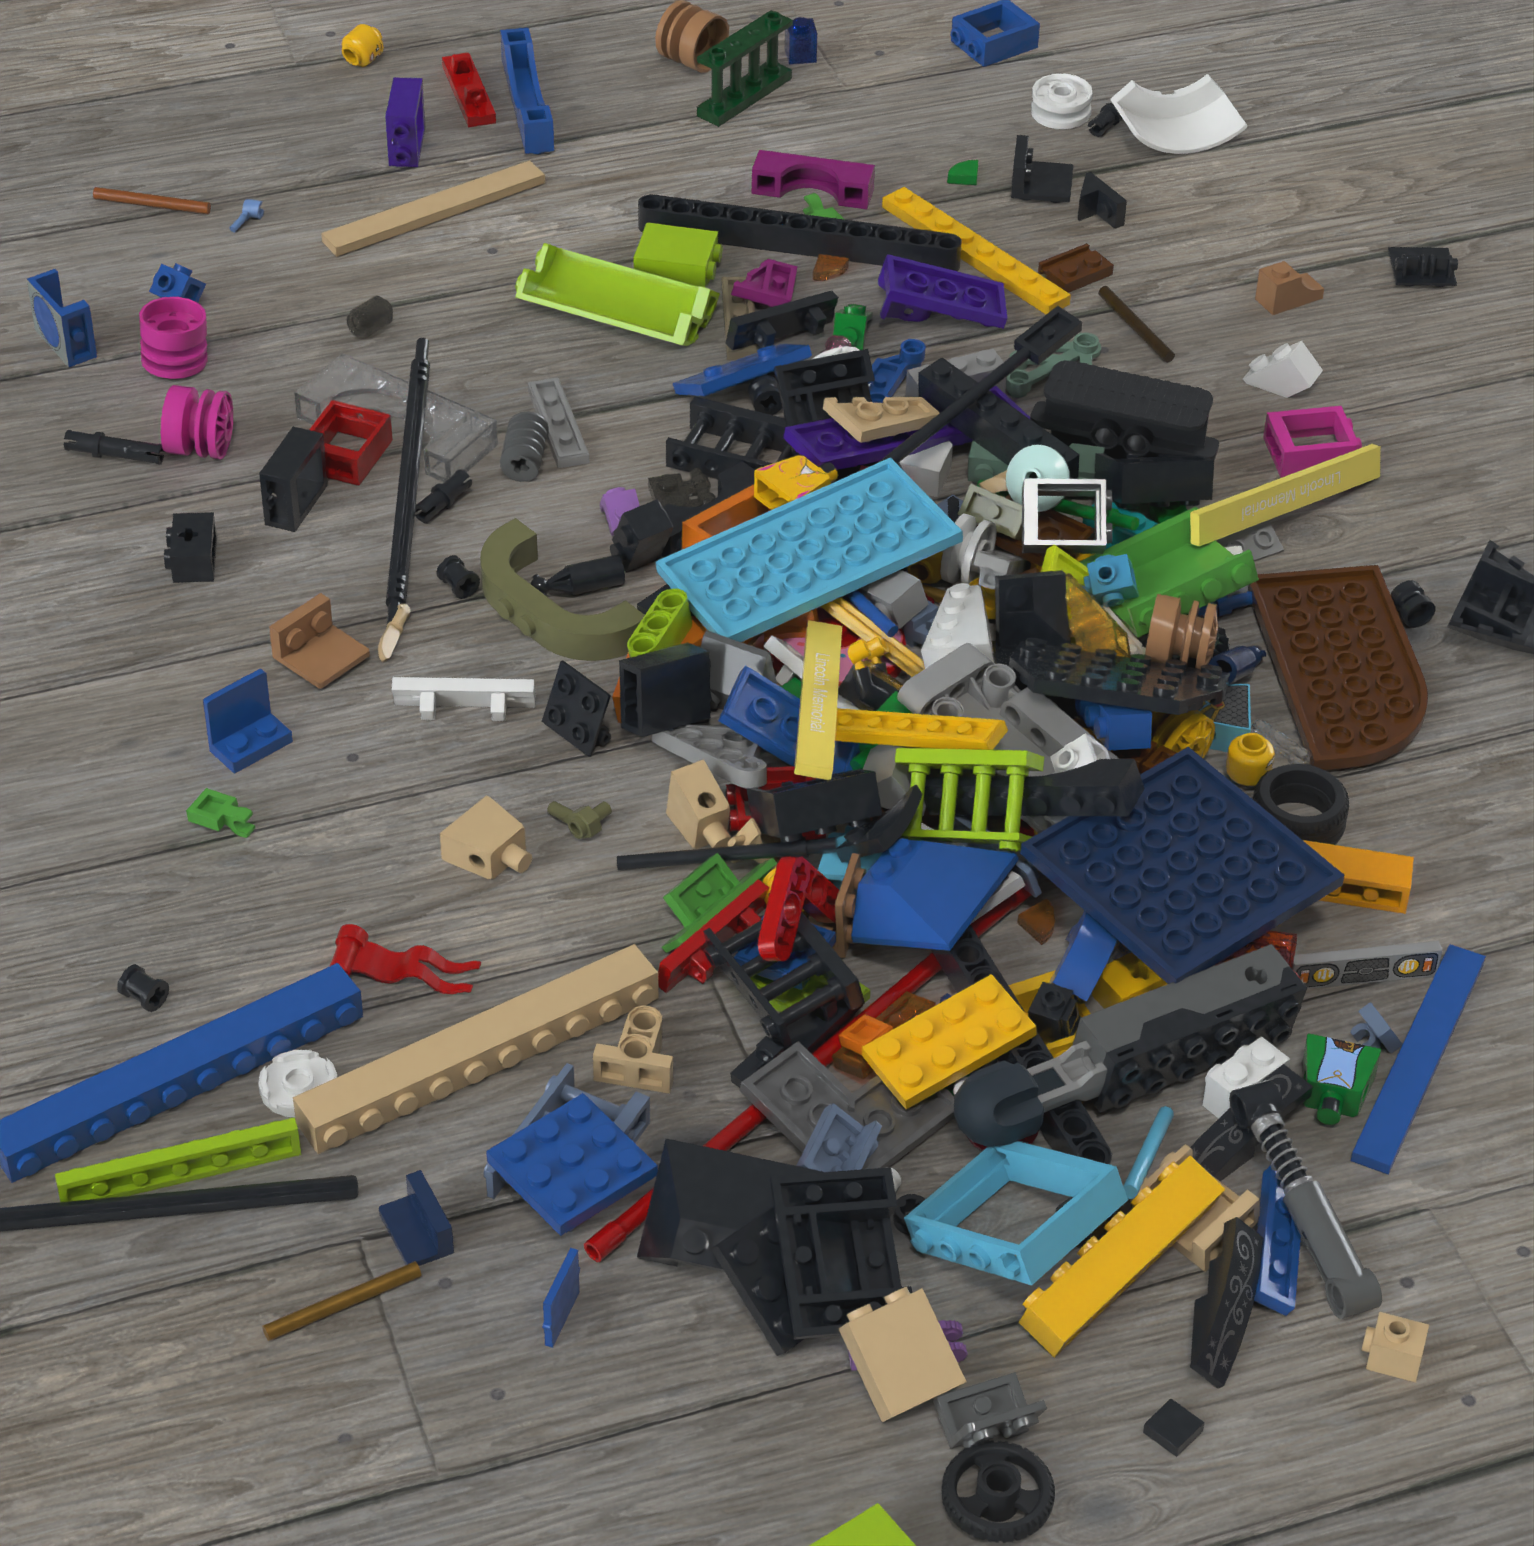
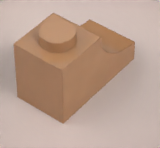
[1255,261,1324,315]

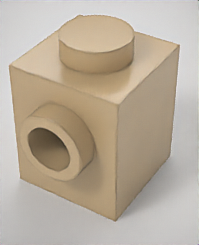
[1361,1312,1429,1383]

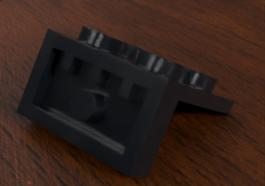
[1011,135,1073,203]

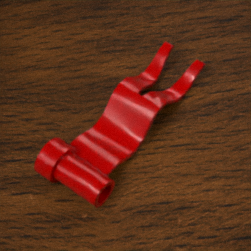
[330,924,481,994]

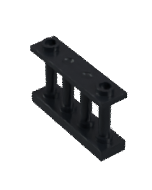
[666,396,793,479]
[703,893,865,1050]

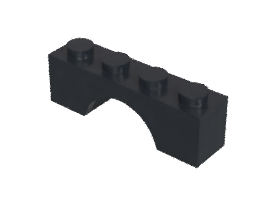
[661,461,755,557]

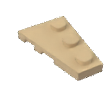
[823,397,939,443]

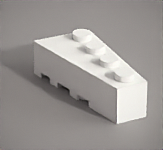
[921,583,995,669]

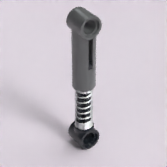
[1229,1080,1382,1319]

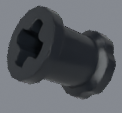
[436,555,480,599]
[117,964,169,1012]

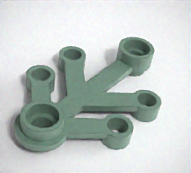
[1006,332,1101,398]

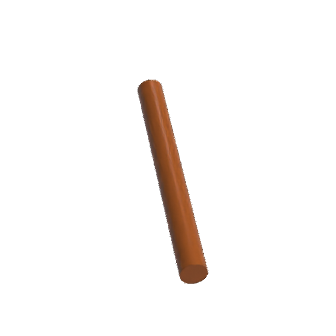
[93,187,211,214]

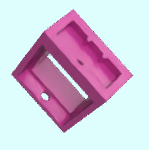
[1263,406,1362,478]

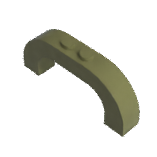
[480,518,645,661]

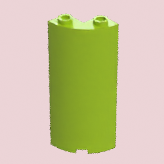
[515,243,720,346]

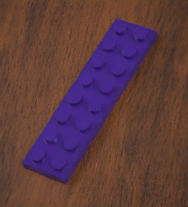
[783,386,1030,470]

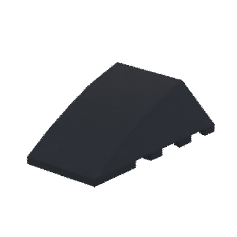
[1447,540,1534,654]

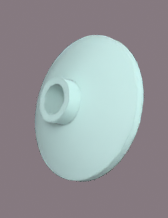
[1006,445,1070,512]

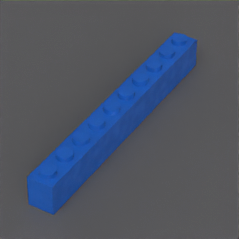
[0,963,363,1183]

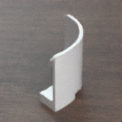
[1110,74,1247,154]

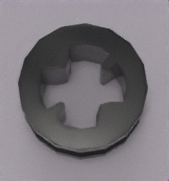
[893,1194,925,1235]

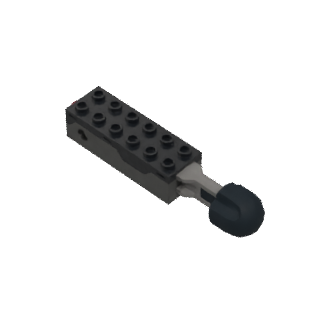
[954,944,1307,1147]

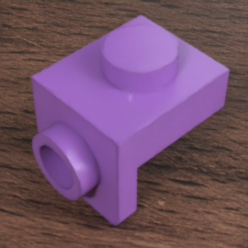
[600,487,640,536]

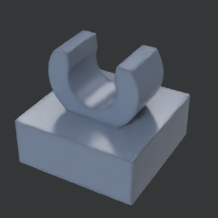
[1350,1002,1403,1053]

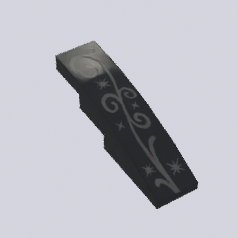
[1190,1064,1313,1181]
[1190,1217,1264,1388]

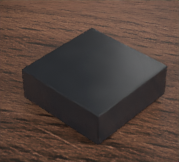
[1143,1399,1205,1457]

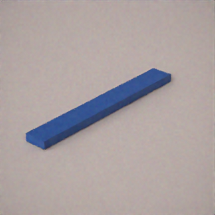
[1351,944,1486,1175]

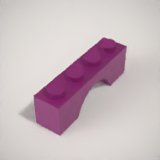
[751,150,875,210]

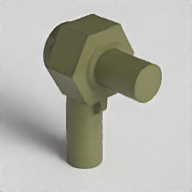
[547,801,612,839]

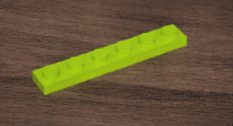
[55,1117,301,1202]

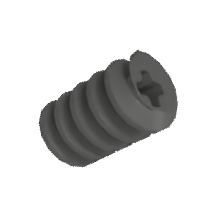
[500,411,549,482]

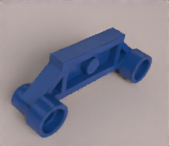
[869,339,926,403]

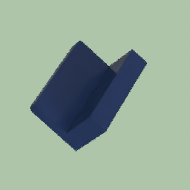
[379,1170,454,1266]

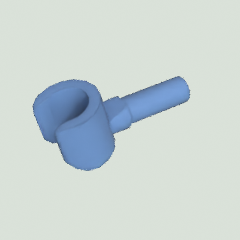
[229,199,264,232]

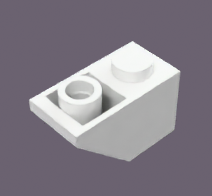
[1243,341,1323,398]

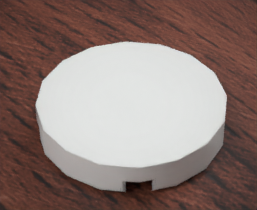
[258,1050,337,1117]

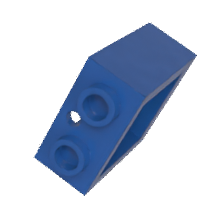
[951,0,1040,67]

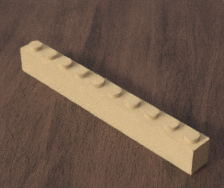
[293,944,659,1154]

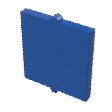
[542,1248,581,1348]

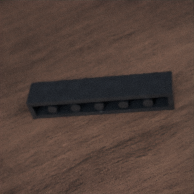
[918,357,1080,479]

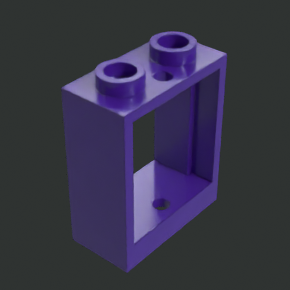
[385,77,426,167]

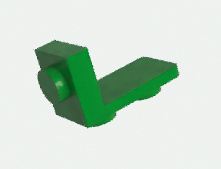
[832,304,873,350]

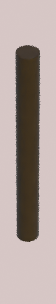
[1098,286,1175,363]

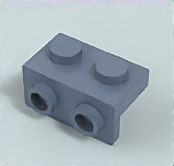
[796,1103,882,1172]

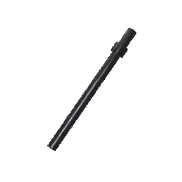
[617,836,838,870]

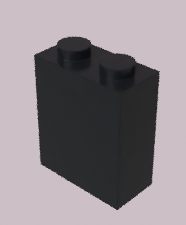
[619,642,712,737]

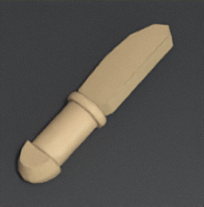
[378,604,411,662]

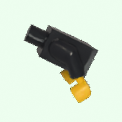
[838,637,904,711]

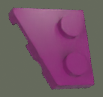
[731,259,798,307]

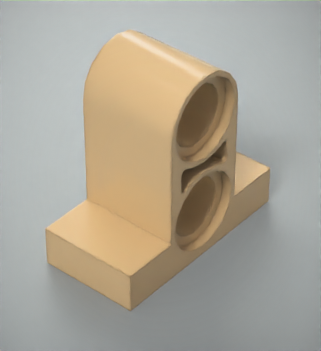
[593,1006,673,1094]

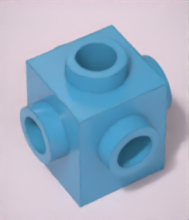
[1084,554,1139,607]

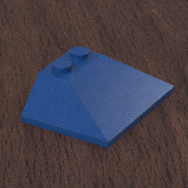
[851,838,1019,951]

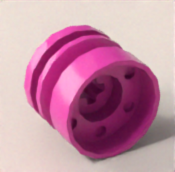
[139,297,208,379]
[160,385,233,460]

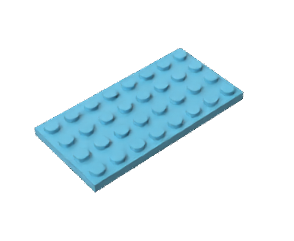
[655,457,963,642]

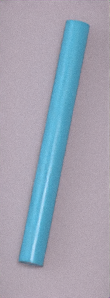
[1123,1106,1174,1199]

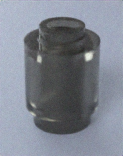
[346,296,393,337]

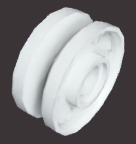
[1031,73,1093,129]
[940,513,997,584]

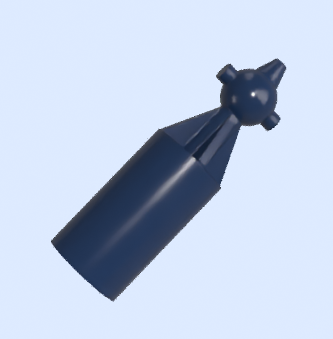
[1208,646,1266,684]

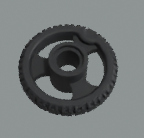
[942,1440,1055,1543]

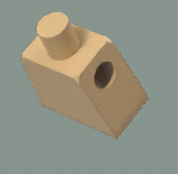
[666,759,731,849]
[440,795,532,879]

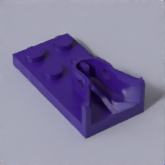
[878,254,1008,329]

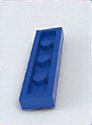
[1254,1165,1301,1316]

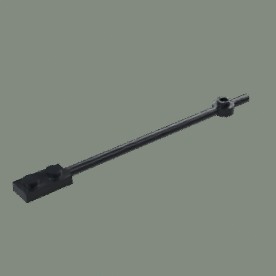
[876,306,1082,464]

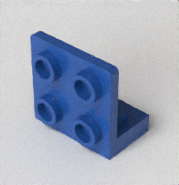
[203,669,293,774]

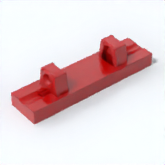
[442,53,496,128]
[658,879,769,993]

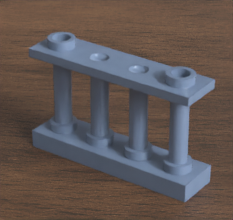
[484,1063,650,1232]

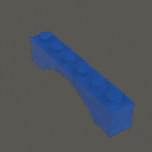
[500,27,554,154]

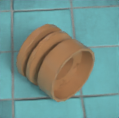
[655,0,729,73]
[1145,594,1219,669]

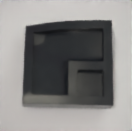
[995,570,1071,646]
[835,785,923,862]

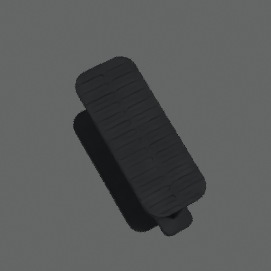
[1030,360,1219,460]

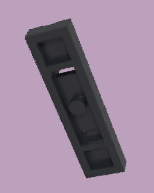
[726,290,839,351]
[730,985,863,1088]

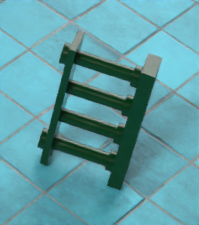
[697,10,793,127]

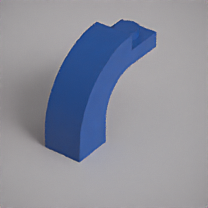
[1049,910,1117,1004]

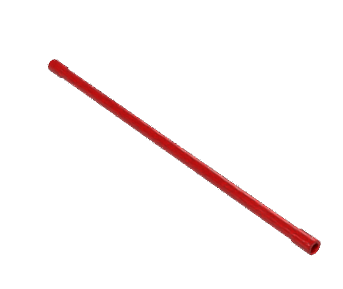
[584,888,1031,1262]

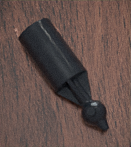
[530,554,625,596]

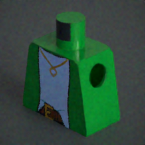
[1302,1033,1381,1125]

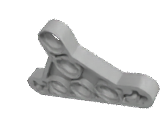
[652,724,767,788]

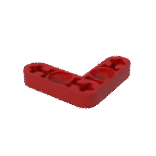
[758,857,839,961]

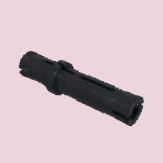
[64,430,165,465]

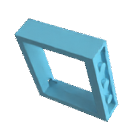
[904,1141,1128,1286]

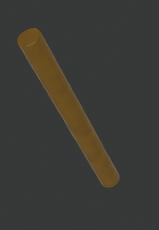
[262,1261,421,1341]

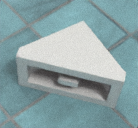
[900,441,953,497]

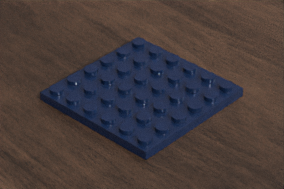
[1020,747,1344,984]

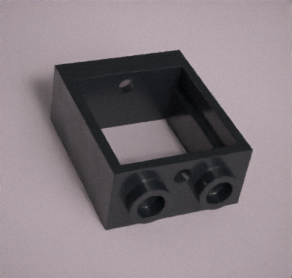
[259,426,328,532]

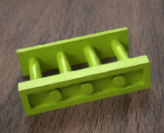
[895,748,1045,852]

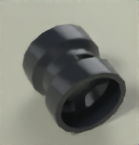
[1391,580,1436,628]

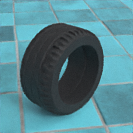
[1253,764,1349,845]

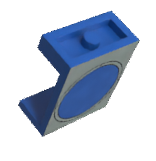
[27,269,97,367]

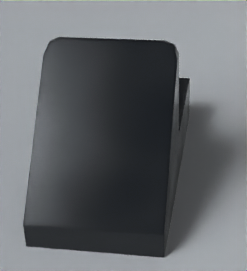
[1078,172,1127,229]

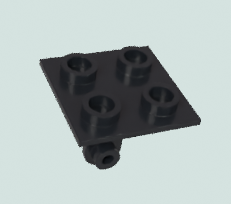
[1388,247,1458,287]
[541,660,611,757]

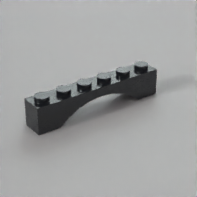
[924,759,1145,816]

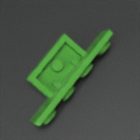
[662,853,777,953]

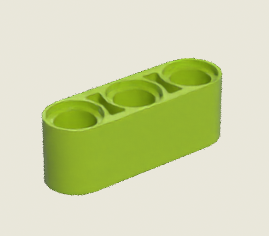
[627,589,693,657]

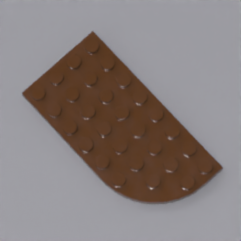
[1248,565,1428,770]

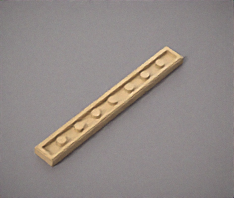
[321,160,545,257]

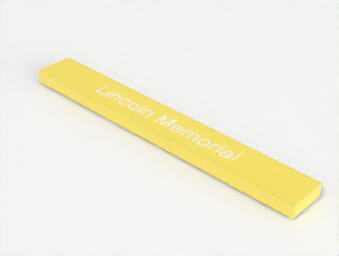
[1190,444,1381,547]
[794,620,842,780]

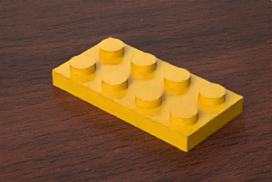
[862,974,1037,1110]

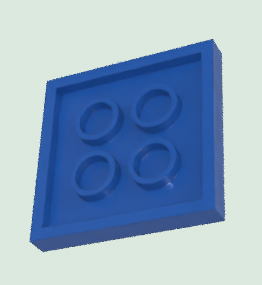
[486,1093,658,1236]

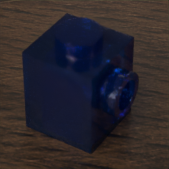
[784,17,818,65]

